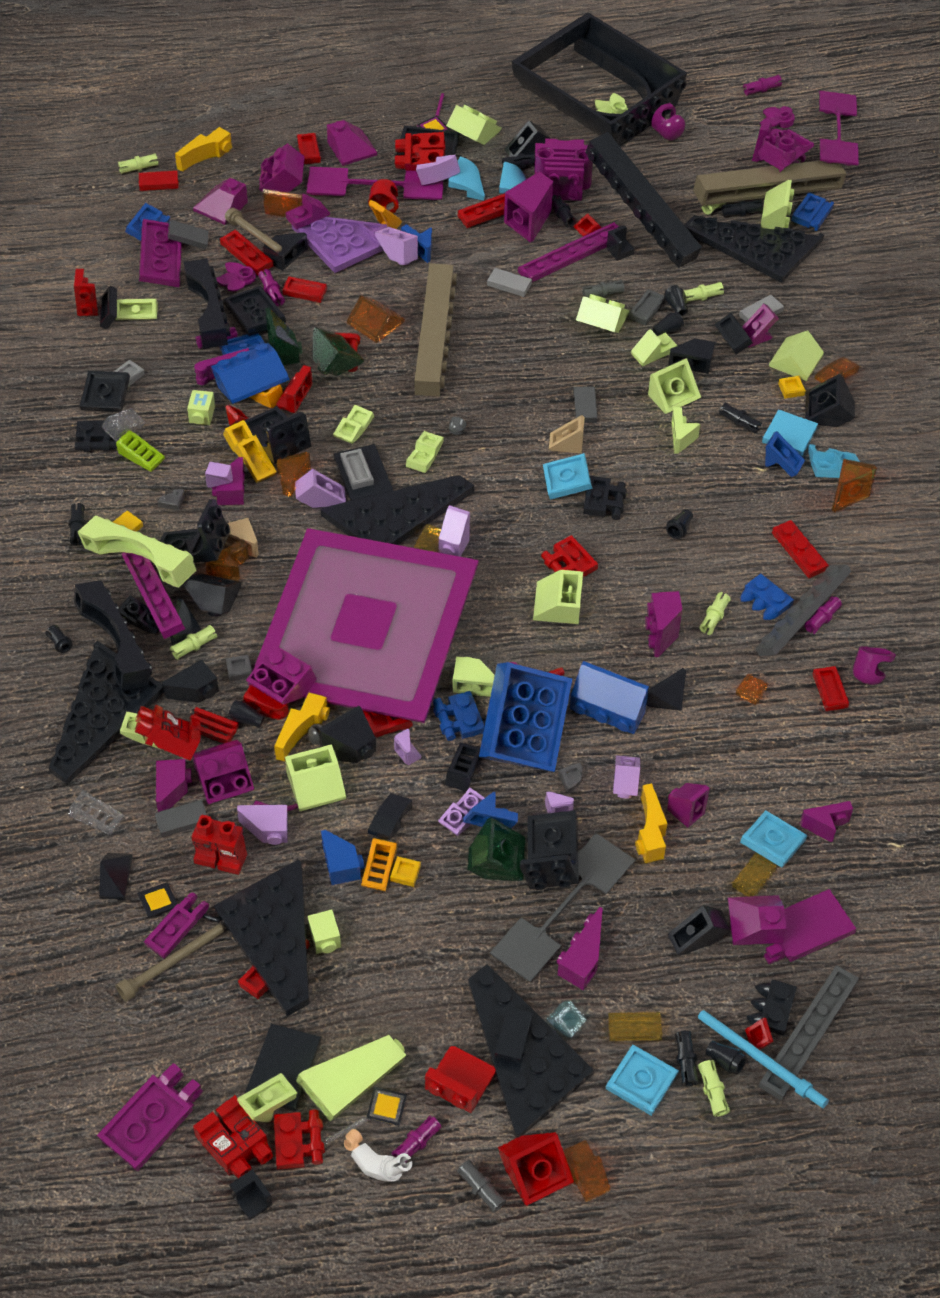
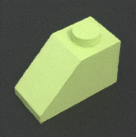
[453,656,495,697]

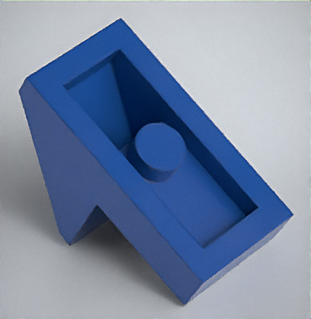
[401,224,432,263]
[765,431,805,477]
[463,791,518,832]

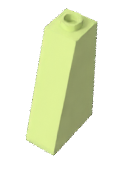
[296,1035,406,1122]

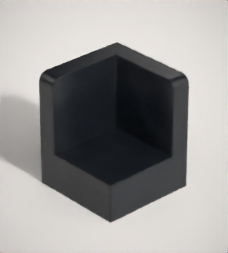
[607,225,634,261]
[229,1169,273,1220]

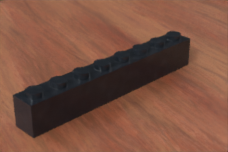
[585,132,702,268]

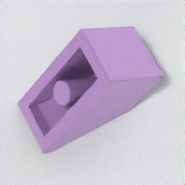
[375,227,418,265]
[295,469,346,508]
[439,505,470,557]
[613,755,640,799]
[237,805,288,845]

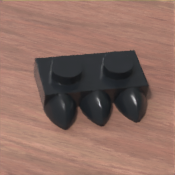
[746,979,797,1036]

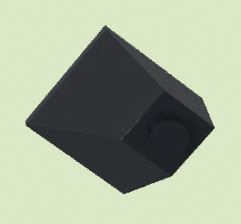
[805,374,855,427]
[183,573,242,616]
[319,706,376,763]

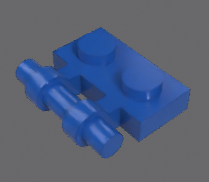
[433,691,485,741]

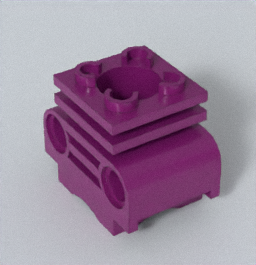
[534,138,593,201]

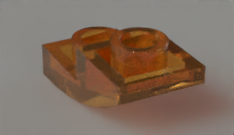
[814,357,860,383]

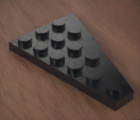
[684,215,824,283]
[320,475,475,545]
[49,641,164,785]
[214,859,310,1017]
[468,964,594,1138]

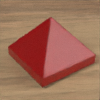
[225,405,248,426]
[745,1018,774,1050]

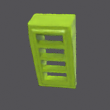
[116,430,165,472]

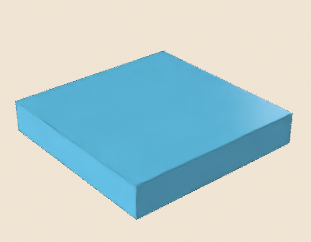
[762,409,818,456]
[543,453,592,500]
[740,810,807,868]
[606,1044,679,1116]

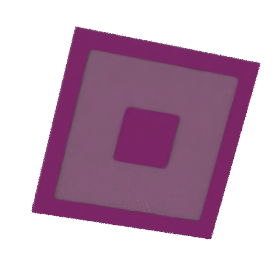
[248,528,479,723]

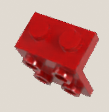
[425,1046,496,1114]

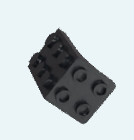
[245,406,312,464]
[151,499,230,567]
[520,810,579,890]

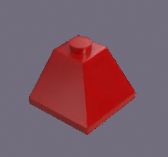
[497,1132,574,1206]

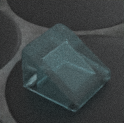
[547,1001,587,1038]

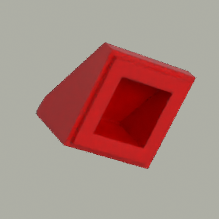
[573,213,601,236]

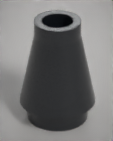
[664,285,688,316]
[652,312,684,336]
[666,509,693,539]
[228,700,265,728]
[706,1041,747,1075]

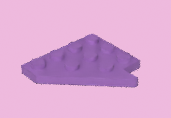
[292,217,387,273]

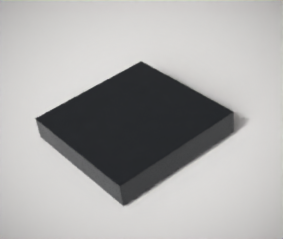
[79,371,130,412]

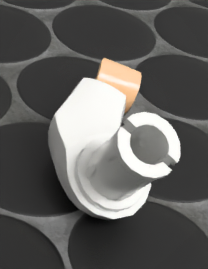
[344,1129,412,1182]

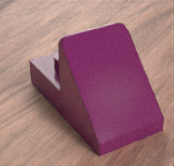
[286,193,330,230]
[742,303,779,348]
[800,801,853,842]

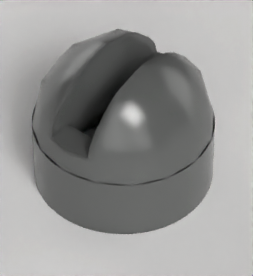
[448,417,467,435]
[308,724,323,745]

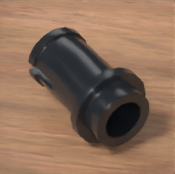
[46,625,72,653]

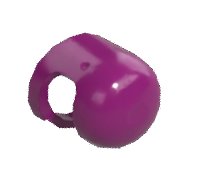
[651,103,685,140]
[853,646,896,685]

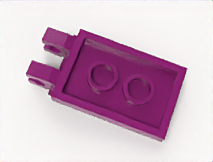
[764,889,856,964]
[97,1063,203,1172]

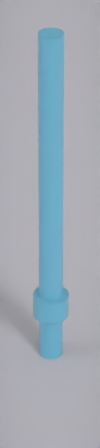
[698,1010,829,1108]

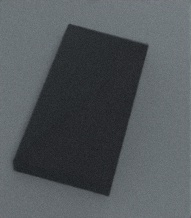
[170,598,202,646]
[646,668,686,711]
[99,853,133,900]

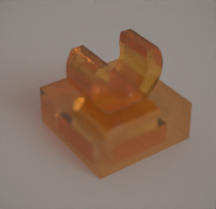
[735,673,768,705]

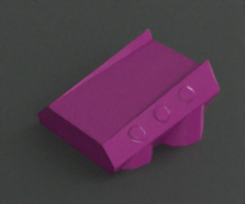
[758,129,814,172]

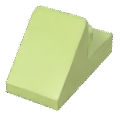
[631,329,677,366]
[671,407,700,454]
[237,1073,297,1122]

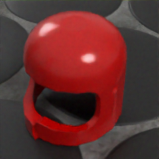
[368,179,399,214]

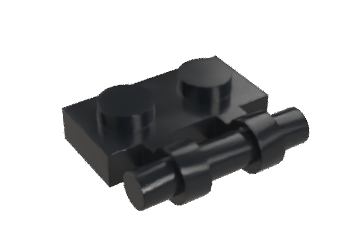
[75,420,121,452]
[583,476,627,520]

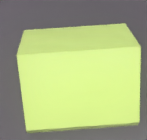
[769,330,824,381]
[648,358,701,414]

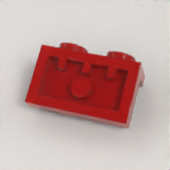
[74,269,98,316]
[276,365,312,413]

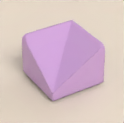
[205,462,233,487]
[394,729,421,765]
[545,792,574,813]

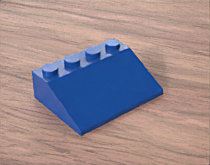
[479,662,572,772]

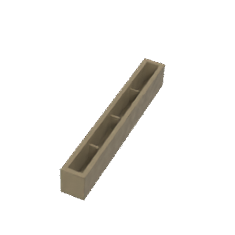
[693,160,846,206]
[415,263,457,397]

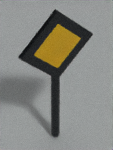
[137,882,221,923]

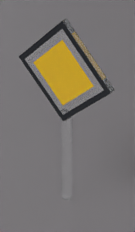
[324,1087,407,1144]

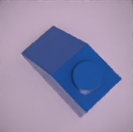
[321,830,364,885]

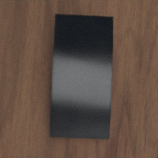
[119,595,159,635]
[368,793,412,840]

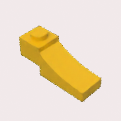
[175,127,232,172]
[223,420,277,483]
[274,692,330,762]
[635,783,667,863]

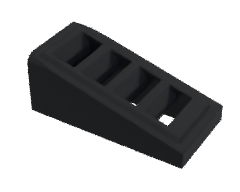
[445,742,480,791]

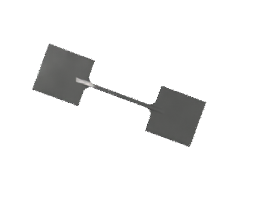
[490,833,636,982]

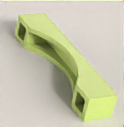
[78,515,197,588]

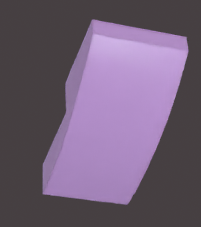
[416,155,460,185]
[438,788,484,836]

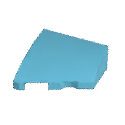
[448,156,485,201]
[499,162,526,194]
[808,444,861,479]

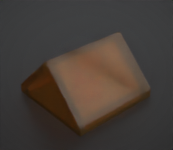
[263,189,303,217]
[347,295,405,343]
[832,459,877,513]

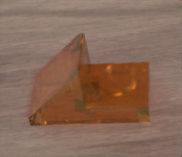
[277,452,311,497]
[205,539,249,580]
[563,1140,610,1202]

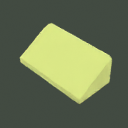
[116,299,158,320]

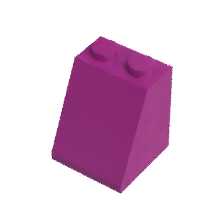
[504,171,553,243]

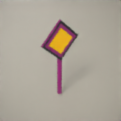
[417,93,450,131]

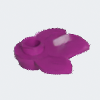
[760,106,795,128]
[216,262,256,291]

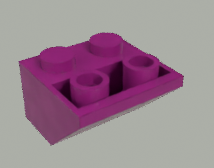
[259,143,305,192]
[645,591,683,657]
[246,645,317,705]
[192,740,254,804]

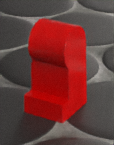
[243,684,289,720]

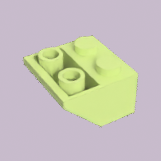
[446,105,502,145]
[761,180,794,229]
[576,294,630,333]
[533,570,583,624]
[285,744,346,812]

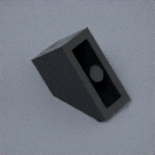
[504,120,551,157]
[263,232,308,271]
[668,338,715,374]
[162,660,219,703]
[667,905,731,956]

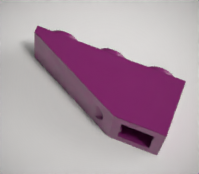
[556,907,603,990]

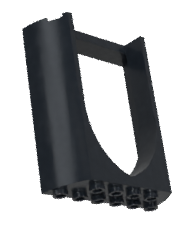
[512,12,687,146]

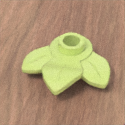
[595,93,628,114]

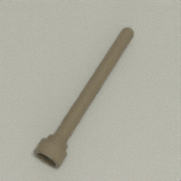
[225,208,282,253]
[115,924,224,1002]

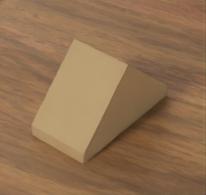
[549,415,585,453]
[225,518,259,558]

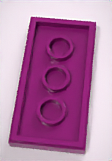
[139,219,182,287]

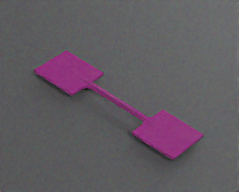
[819,91,859,166]
[307,167,444,200]

